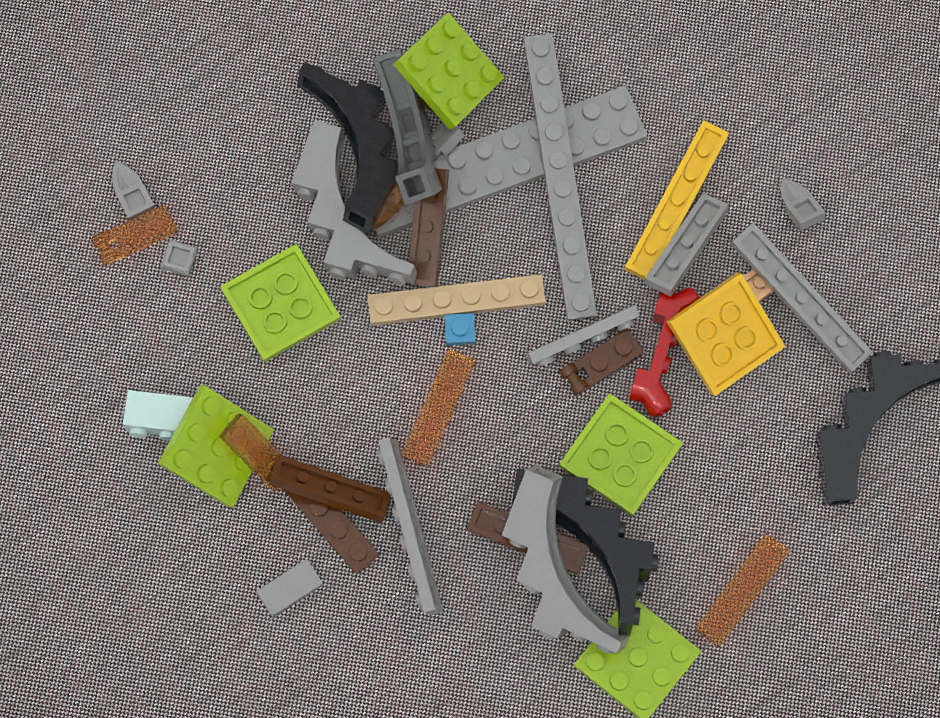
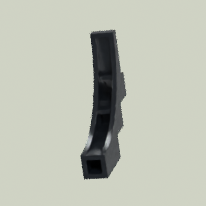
[297,62,399,234]
[816,351,940,506]
[511,469,659,636]

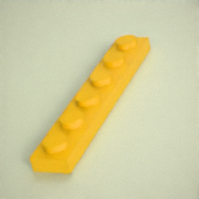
[624,120,729,280]

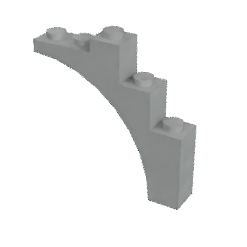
[291,120,417,285]
[502,465,630,654]

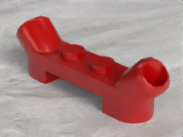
[629,287,700,418]

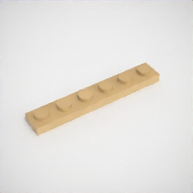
[367,274,546,326]

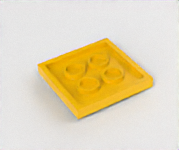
[666,272,786,396]

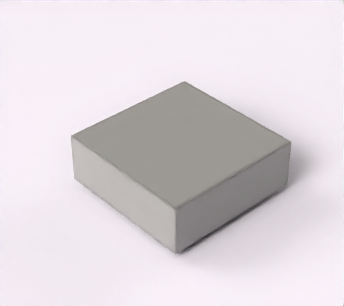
[160,240,198,277]

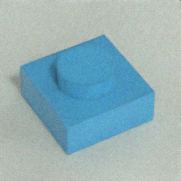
[445,313,475,346]

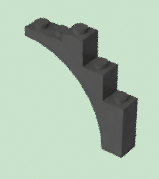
[372,48,443,205]

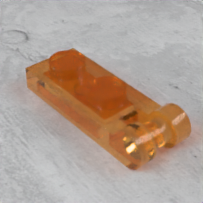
[91,204,178,265]
[219,414,283,491]

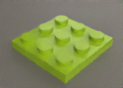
[393,12,505,130]
[220,244,341,363]
[158,385,274,508]
[559,393,683,517]
[573,600,701,718]

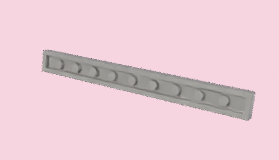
[523,33,597,321]

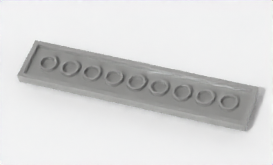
[373,85,647,238]

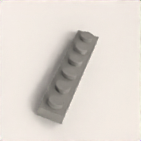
[730,223,873,374]
[377,437,444,615]

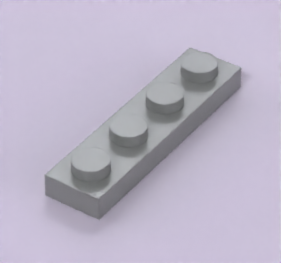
[645,193,729,297]
[525,305,640,367]

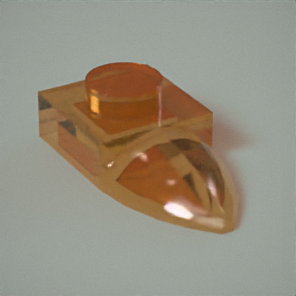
[373,183,409,229]

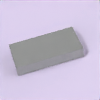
[256,559,323,618]

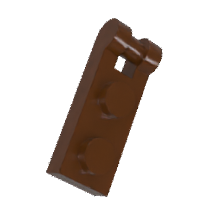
[559,328,644,397]

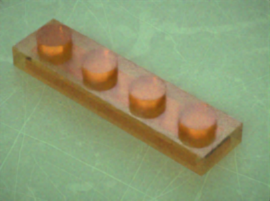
[401,348,476,469]
[695,533,790,648]

